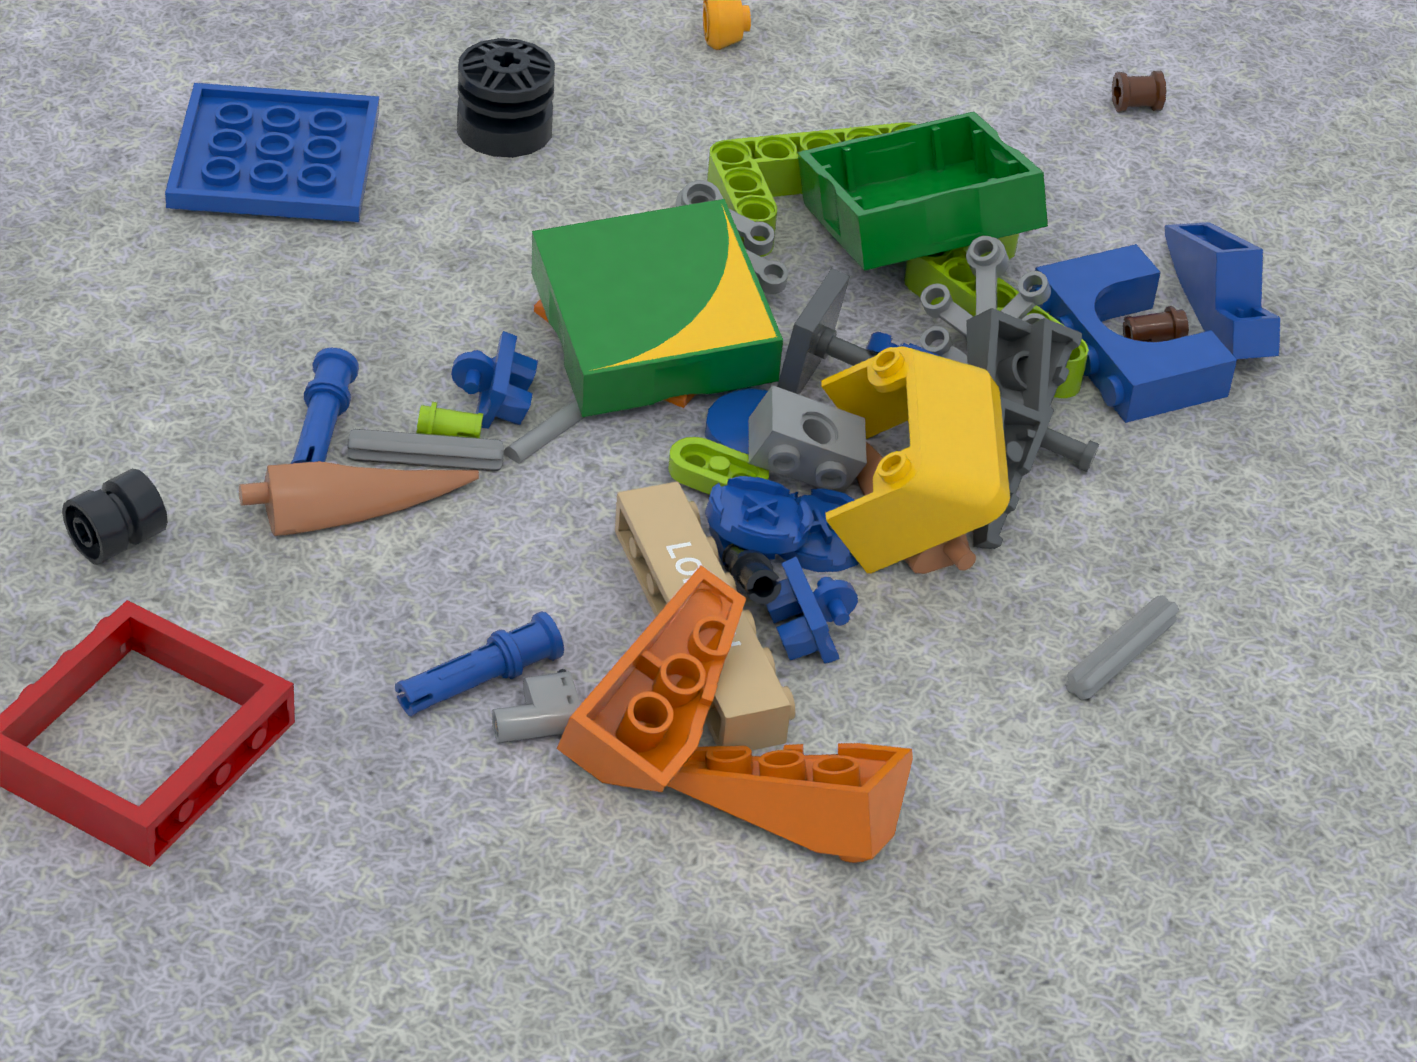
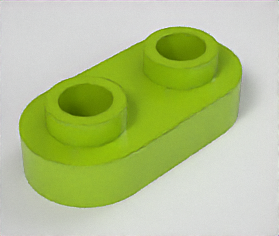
[668,437,769,495]

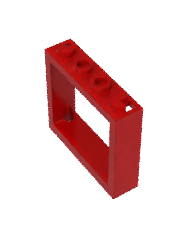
[0,600,295,867]

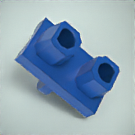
[451,331,538,429]
[765,557,858,664]

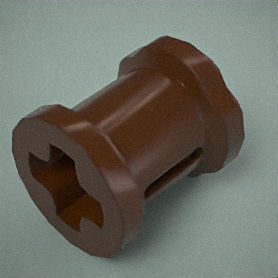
[1112,71,1167,112]

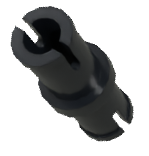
[722,543,781,604]

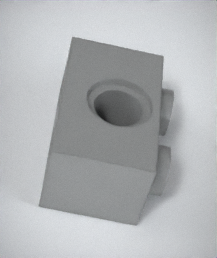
[749,385,867,493]

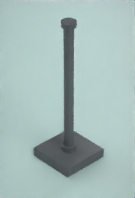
[777,268,1100,472]

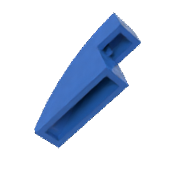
[1165,222,1280,359]

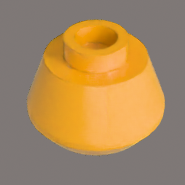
[703,0,751,50]

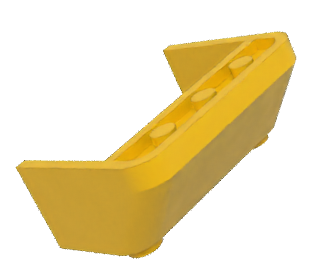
[821,346,1010,573]

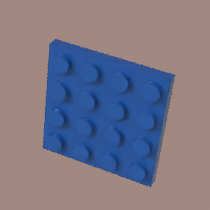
[165,83,379,222]

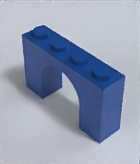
[1029,244,1237,423]

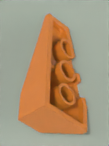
[557,565,746,792]
[668,743,913,863]

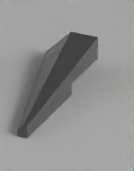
[966,308,1082,549]

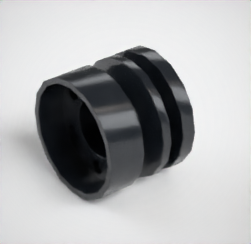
[457,38,555,158]

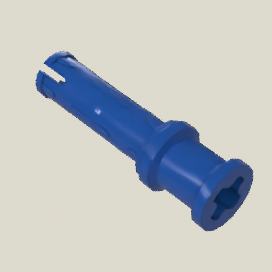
[290,347,359,464]
[395,611,564,717]

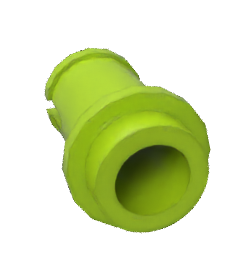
[416,401,483,438]

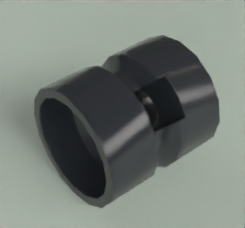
[62,468,168,565]

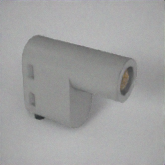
[492,669,581,743]

